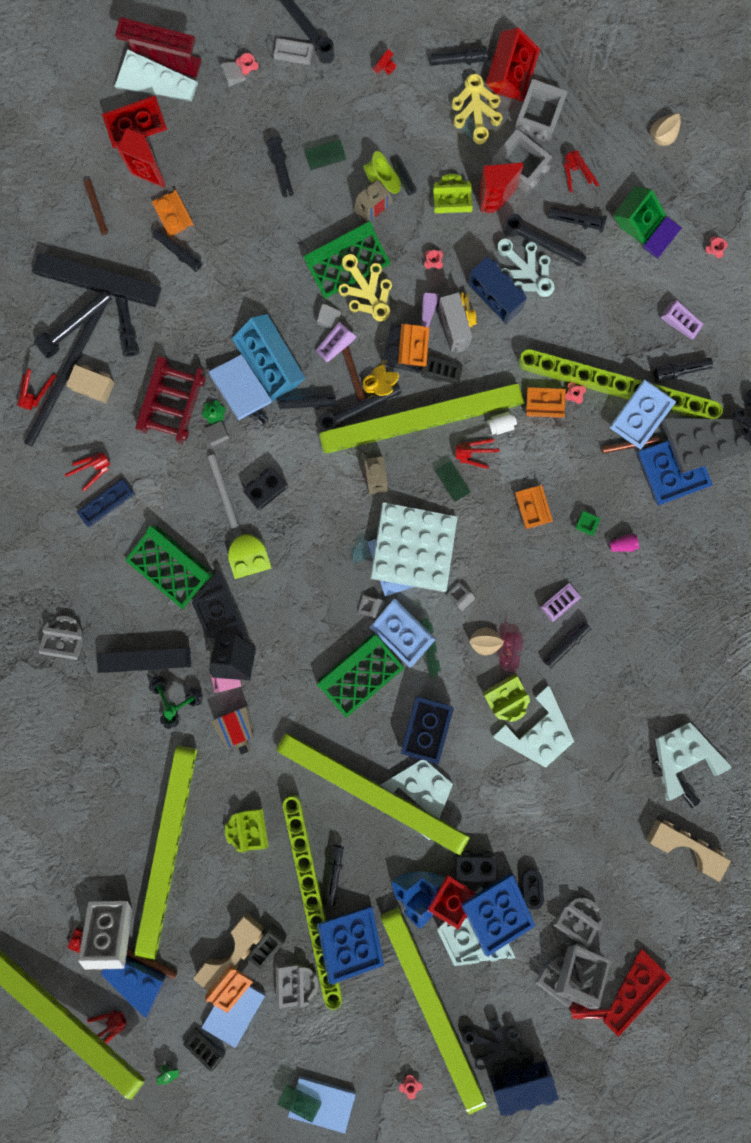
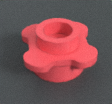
[236,53,258,75]
[705,236,728,258]
[424,250,443,269]
[565,382,586,404]
[399,1074,422,1099]

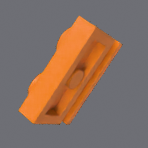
[152,190,194,236]
[398,324,430,366]
[526,387,566,418]
[515,485,553,530]
[205,965,253,1013]

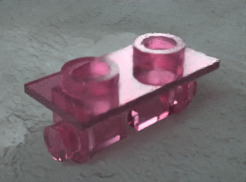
[499,632,523,672]

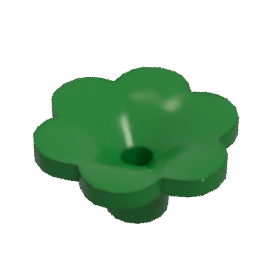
[202,400,226,424]
[156,1064,179,1085]

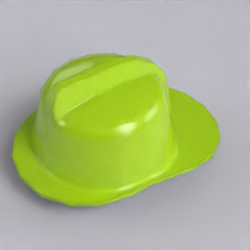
[363,151,401,194]

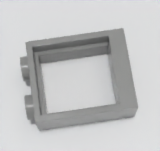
[515,79,568,141]
[491,129,552,193]
[438,292,472,352]
[555,943,611,1009]

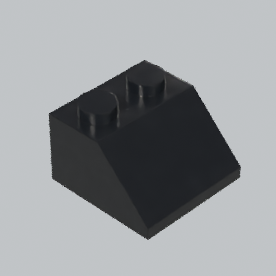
[382,323,421,373]
[210,633,256,681]

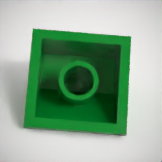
[613,186,667,244]

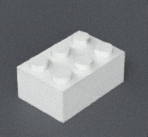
[79,901,132,969]

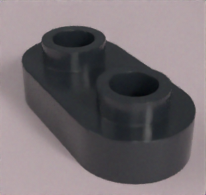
[522,869,544,910]

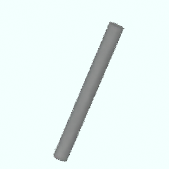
[208,454,239,528]

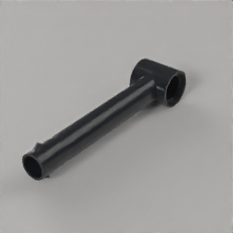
[277,0,335,64]
[503,214,587,267]
[34,290,112,358]
[319,383,402,432]

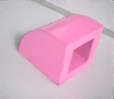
[210,674,241,693]

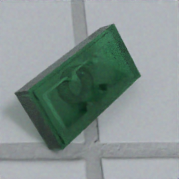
[305,140,346,170]
[435,460,471,503]
[277,1084,322,1123]

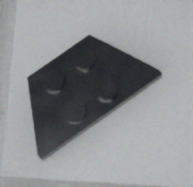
[192,571,250,639]

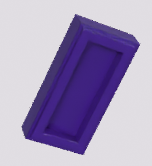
[643,217,682,259]

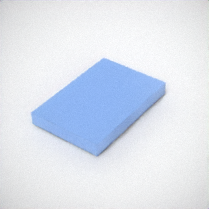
[209,355,271,420]
[609,379,676,449]
[369,599,436,667]
[202,985,265,1048]
[288,1076,356,1133]

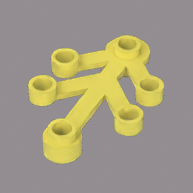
[452,74,502,145]
[339,254,392,322]

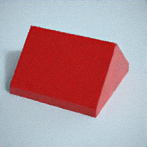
[427,875,476,930]

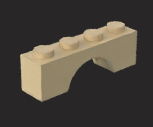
[646,819,731,882]
[193,912,264,991]

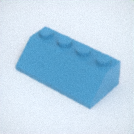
[232,314,306,402]

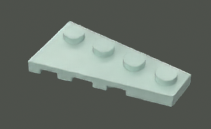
[115,50,198,101]

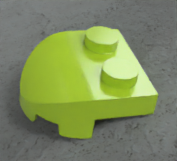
[433,174,473,213]
[228,534,272,579]
[482,674,530,722]
[225,808,269,852]

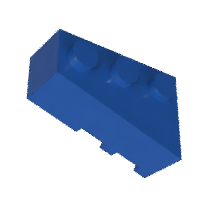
[101,957,166,1019]

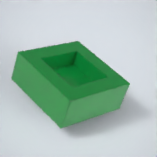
[574,511,601,536]

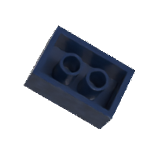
[468,256,527,325]
[400,696,454,764]
[490,1060,559,1116]

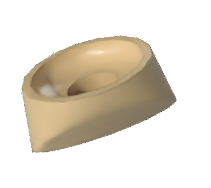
[650,113,680,146]
[469,627,504,656]

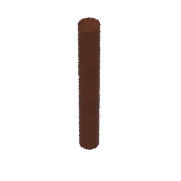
[84,180,109,235]
[342,346,365,402]
[601,436,659,454]
[126,948,178,979]

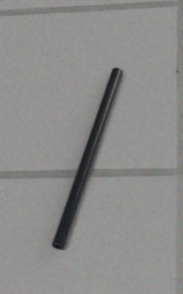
[23,303,108,447]

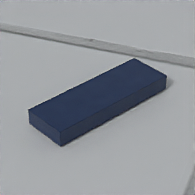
[77,478,135,528]

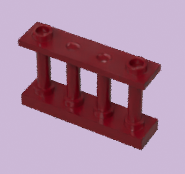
[115,17,202,78]
[135,356,206,445]

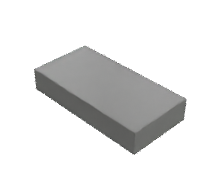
[273,38,314,65]

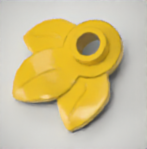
[460,292,477,328]
[363,364,399,396]

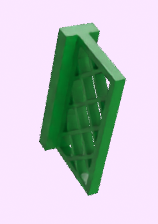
[303,221,391,299]
[125,525,214,610]
[316,632,404,718]

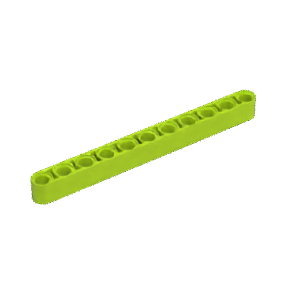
[518,349,723,419]
[319,384,524,453]
[275,732,470,855]
[135,745,197,959]
[283,794,342,1010]
[380,907,487,1115]
[0,950,145,1099]

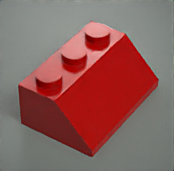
[486,27,540,101]
[102,96,167,149]
[117,128,166,188]
[478,162,523,213]

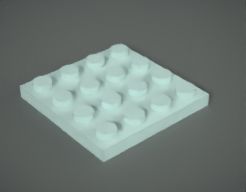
[370,503,457,592]

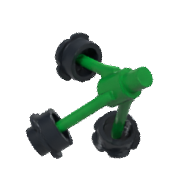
[149,677,203,729]

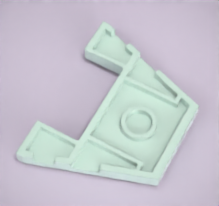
[493,686,574,767]
[655,723,731,801]
[379,760,453,841]
[437,886,515,966]

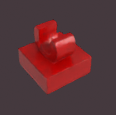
[373,49,397,75]
[67,928,84,953]

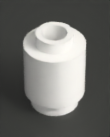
[487,411,517,435]

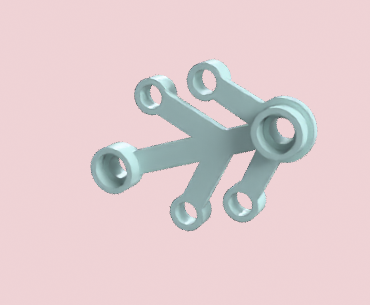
[497,239,554,297]

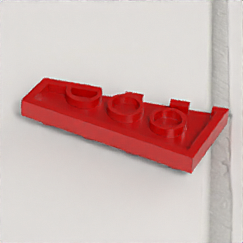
[603,948,672,1037]

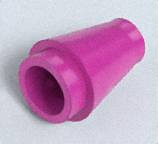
[610,533,639,552]

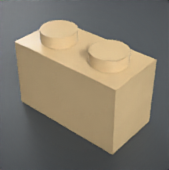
[66,364,114,403]

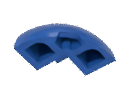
[392,872,445,929]

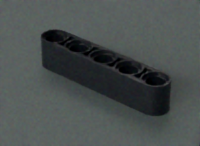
[97,648,192,673]

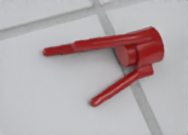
[563,150,599,192]
[16,369,56,410]
[456,438,500,469]
[65,452,111,492]
[570,992,613,1020]
[87,1010,127,1044]

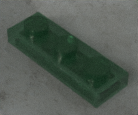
[419,619,441,677]

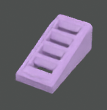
[421,293,439,327]
[660,300,704,340]
[315,322,357,362]
[540,583,581,622]

